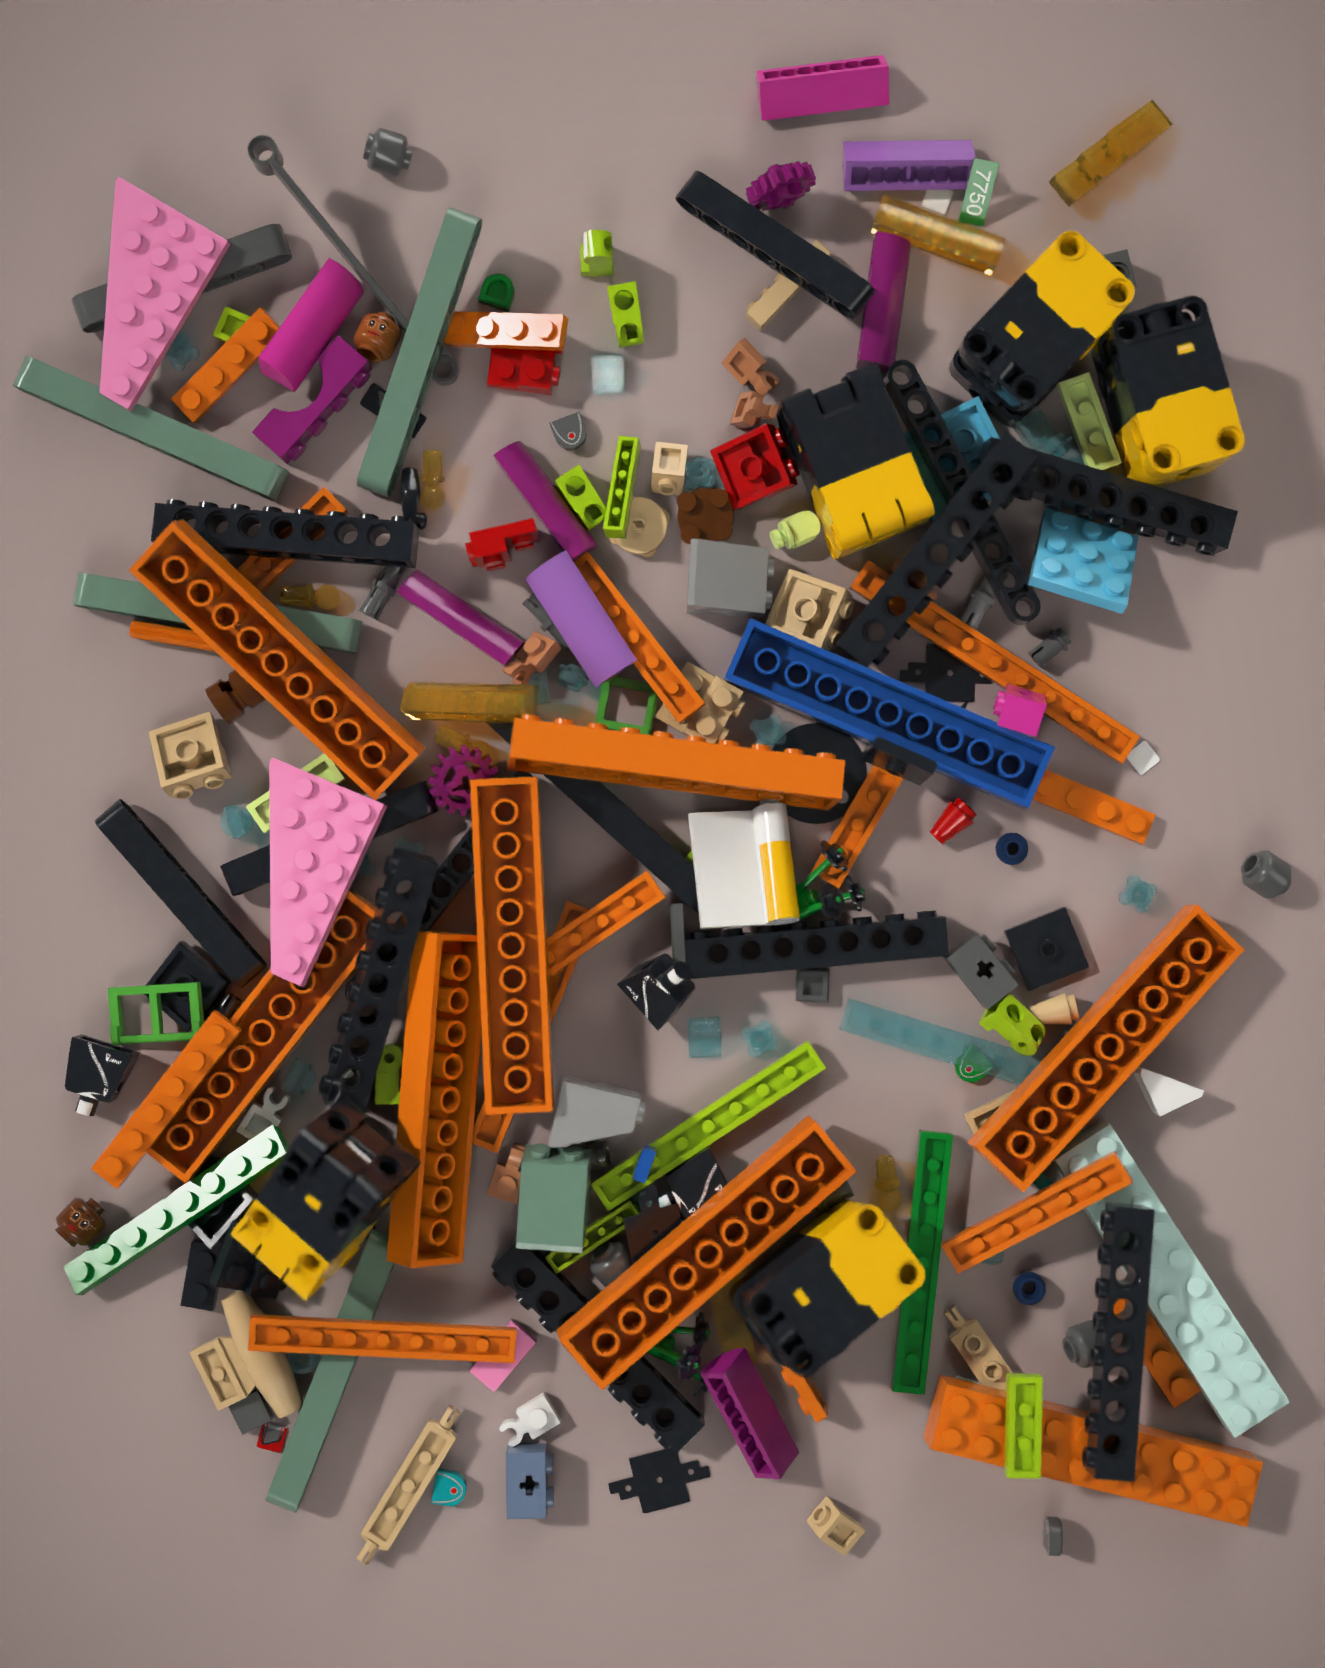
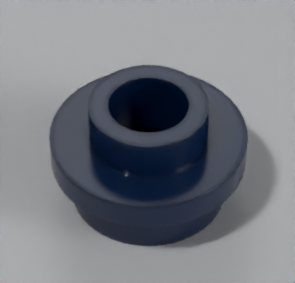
[995,833,1028,865]
[1013,1272,1046,1305]

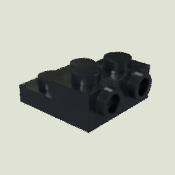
[188,1156,259,1251]
[209,1220,287,1299]

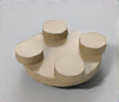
[608,496,670,558]

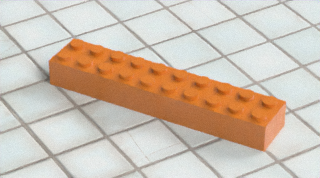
[129,519,425,800]
[507,714,845,810]
[470,777,555,1115]
[147,887,394,1184]
[967,904,1245,1192]
[386,931,482,1268]
[556,1115,857,1391]
[923,1374,1263,1527]

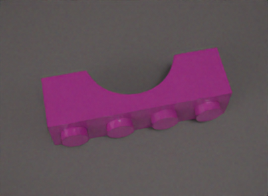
[252,335,372,464]

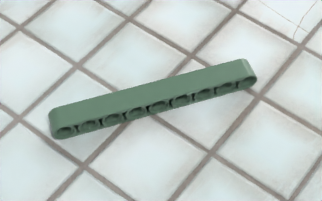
[357,207,482,497]
[13,356,289,502]
[73,573,363,654]
[265,1229,395,1513]

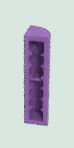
[842,140,976,191]
[525,550,637,688]

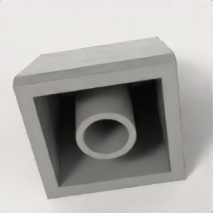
[687,539,774,617]
[548,1075,646,1148]

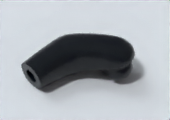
[401,467,427,530]

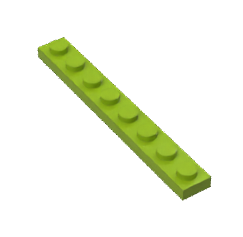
[591,1040,826,1211]

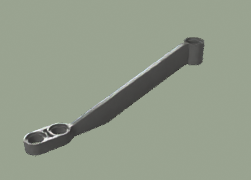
[247,135,459,386]

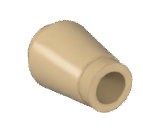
[1030,993,1080,1025]

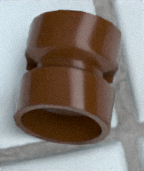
[205,670,266,724]

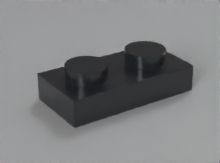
[180,1239,220,1311]

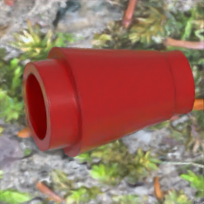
[929,797,977,845]

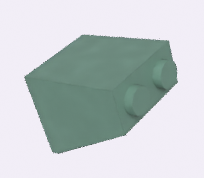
[516,1143,591,1253]

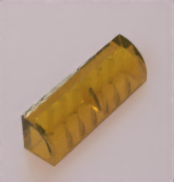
[871,194,1005,275]
[400,681,539,723]

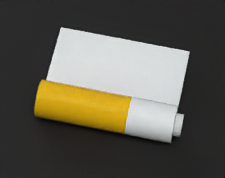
[688,799,800,929]

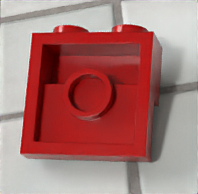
[487,348,563,395]
[710,423,800,511]
[465,518,540,571]

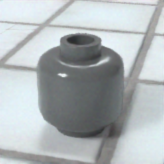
[363,128,413,177]
[1241,851,1292,899]
[590,1241,634,1288]
[1062,1320,1114,1368]

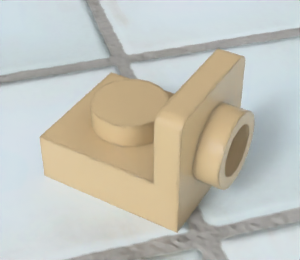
[651,442,688,495]
[807,1497,865,1556]

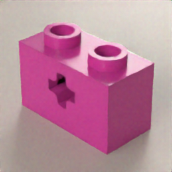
[993,684,1047,737]

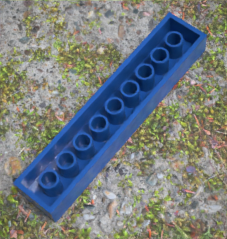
[724,618,1055,810]

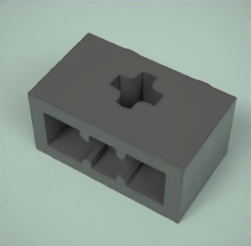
[943,933,1019,1009]

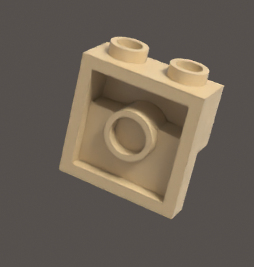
[765,568,854,651]
[655,661,746,744]
[148,711,232,799]

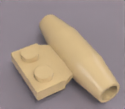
[189,1290,303,1418]

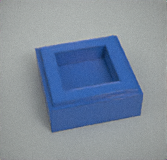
[633,1144,656,1183]

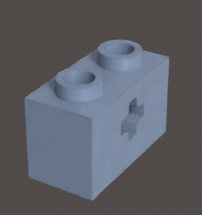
[506,1443,554,1519]

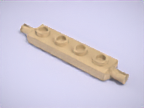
[943,1305,1013,1391]
[357,1405,461,1565]

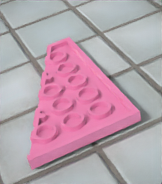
[99,176,231,412]
[269,757,387,987]

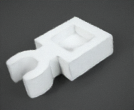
[236,1086,290,1140]
[499,1392,561,1447]

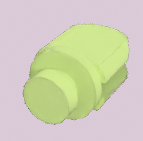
[769,511,820,549]

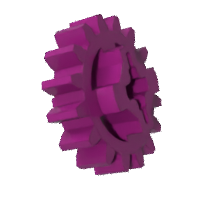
[745,161,817,211]
[427,745,498,817]

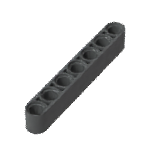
[72,224,292,333]

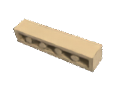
[746,240,831,331]

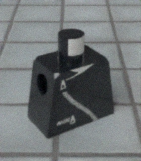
[617,953,696,1031]
[65,1034,140,1116]
[658,1146,727,1219]

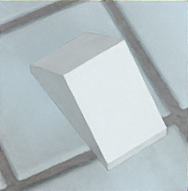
[1133,1066,1204,1116]

